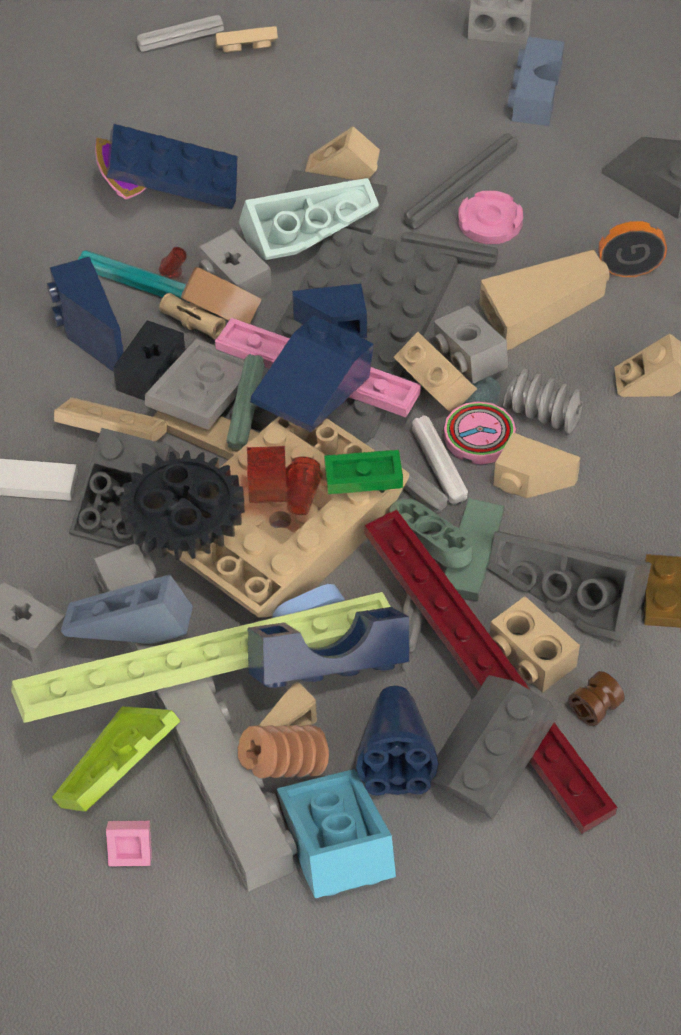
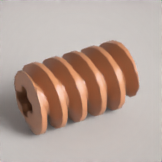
[238,725,329,778]

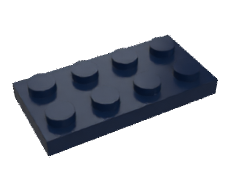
[106,124,238,209]

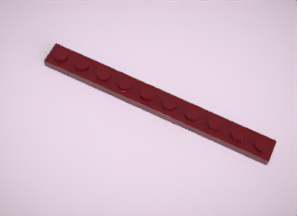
[364,509,618,834]

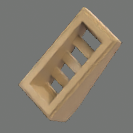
[259,681,317,726]

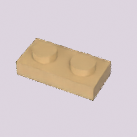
[214,26,278,53]

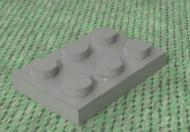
[145,339,244,429]

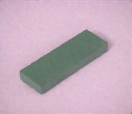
[445,498,505,601]

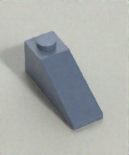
[61,575,193,644]

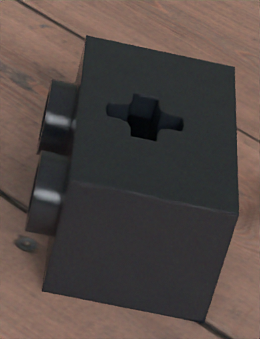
[113,320,186,401]

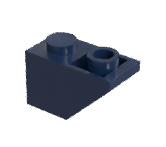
[292,284,367,338]

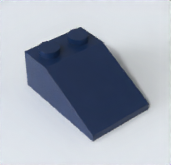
[47,257,124,372]
[250,315,374,432]

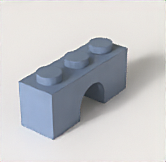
[508,37,564,126]

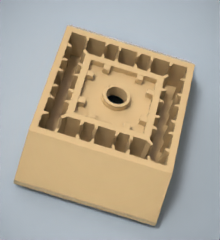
[169,416,409,618]

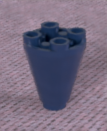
[356,685,439,796]

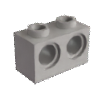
[468,0,532,44]

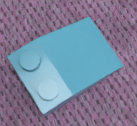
[277,769,396,898]

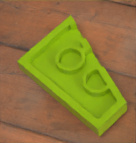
[52,706,180,812]

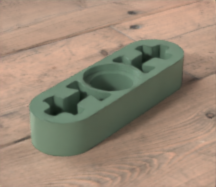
[389,499,473,568]

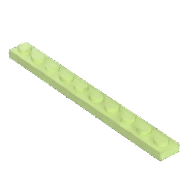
[11,592,391,723]

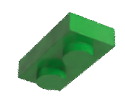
[324,449,403,494]

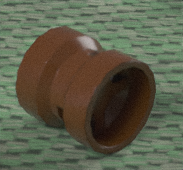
[568,671,625,727]

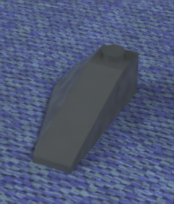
[488,531,651,641]

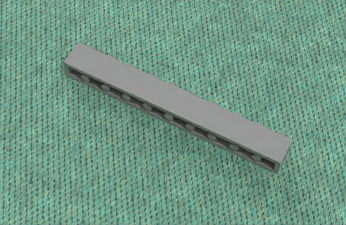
[94,543,297,891]

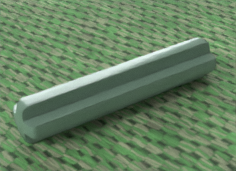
[226,354,265,450]

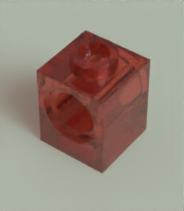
[247,446,287,503]

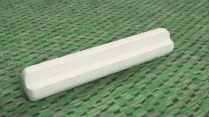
[412,416,468,505]

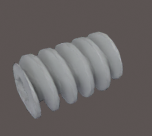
[503,368,583,434]

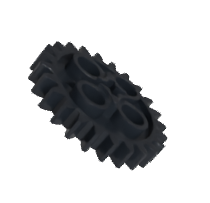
[120,450,245,560]

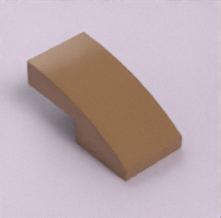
[180,267,262,324]

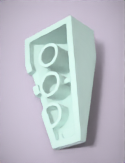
[239,178,379,260]

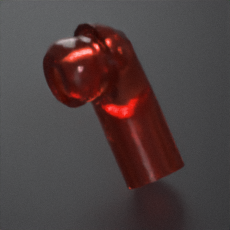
[158,247,187,279]

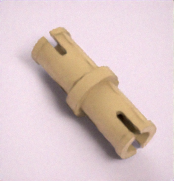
[159,293,226,339]

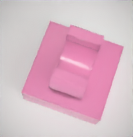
[106,821,152,866]

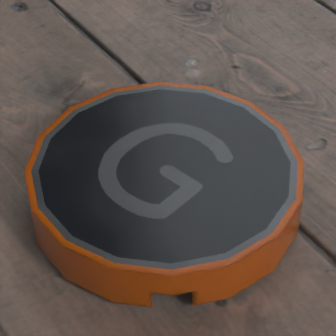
[598,221,667,277]

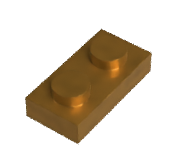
[644,554,681,628]

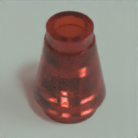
[286,456,323,515]

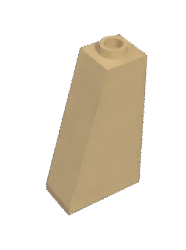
[479,250,610,350]

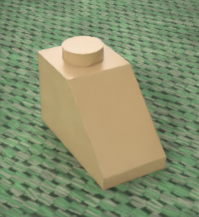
[305,126,380,180]
[493,432,581,498]

